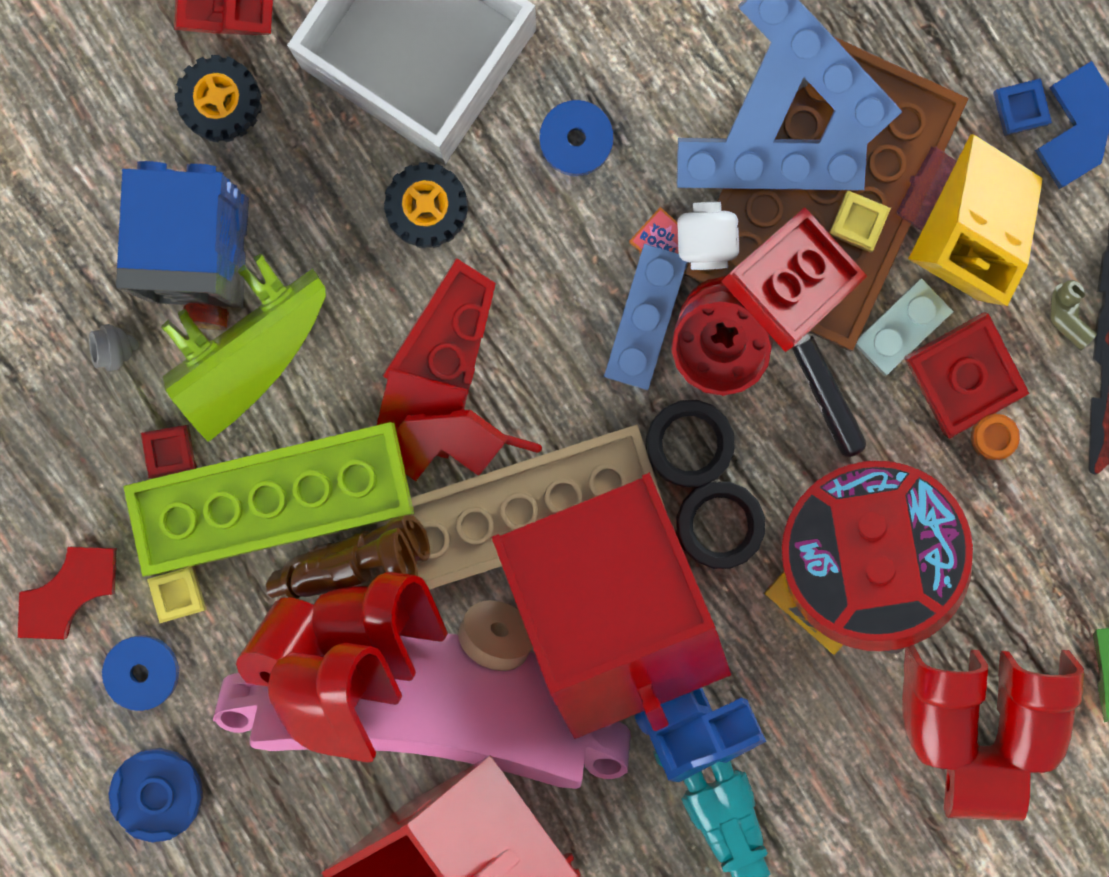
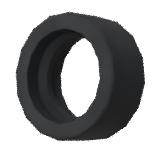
[646,400,735,487]
[676,482,765,569]

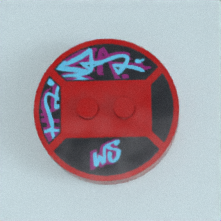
[782,461,973,651]

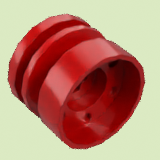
[671,276,773,396]

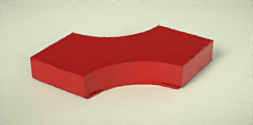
[17,546,117,640]

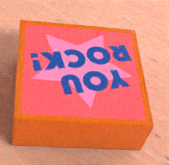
[629,207,679,254]

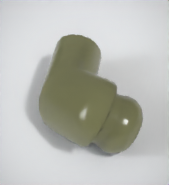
[1050,280,1097,351]

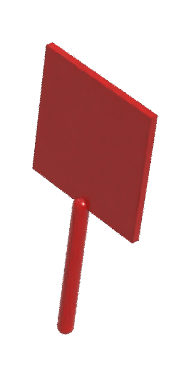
[376,368,542,459]

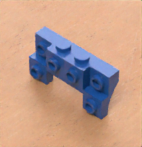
[634,688,766,782]

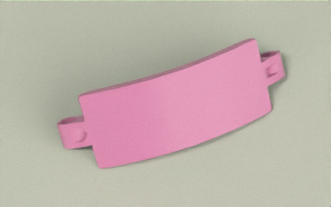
[213,633,631,789]

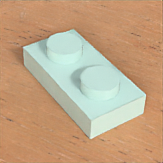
[855,278,954,376]

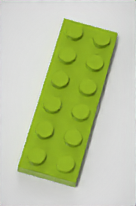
[123,422,414,577]

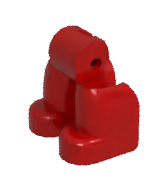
[236,572,448,763]
[902,645,1084,821]

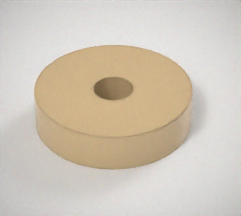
[458,600,532,671]

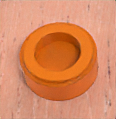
[971,414,1020,460]

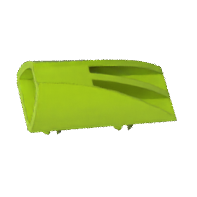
[161,254,326,442]

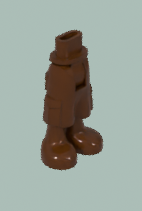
[266,515,430,599]

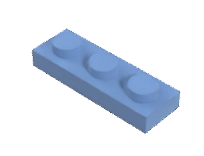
[604,244,687,390]

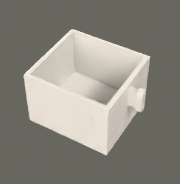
[287,0,536,165]

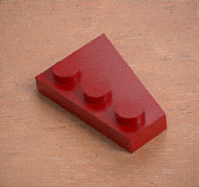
[382,258,496,410]

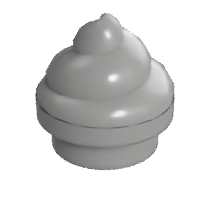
[89,324,139,371]

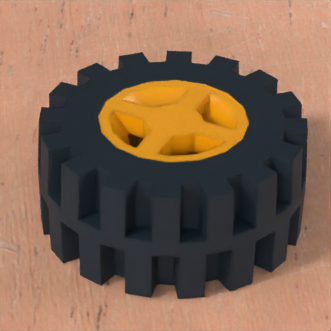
[175,55,262,142]
[384,162,468,248]

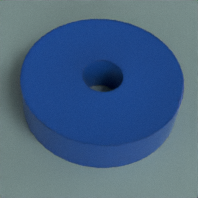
[540,100,613,176]
[102,635,179,711]

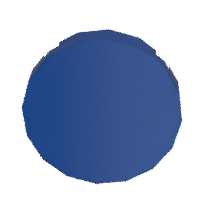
[108,748,203,843]

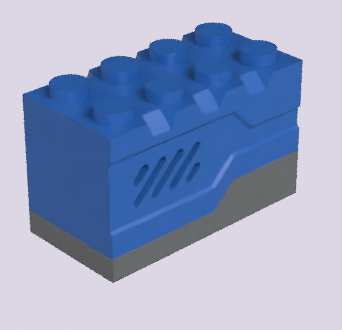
[116,161,249,308]

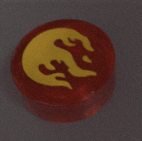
[183,303,229,330]

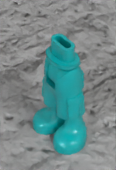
[653,749,771,877]

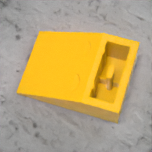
[908,134,1043,306]

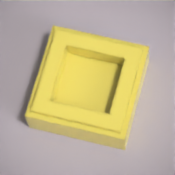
[829,190,891,253]
[147,566,207,623]

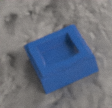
[993,78,1052,136]

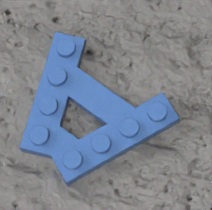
[676,0,902,190]

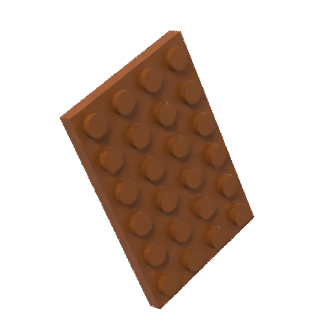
[683,36,969,352]

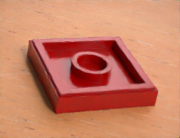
[904,312,1030,439]

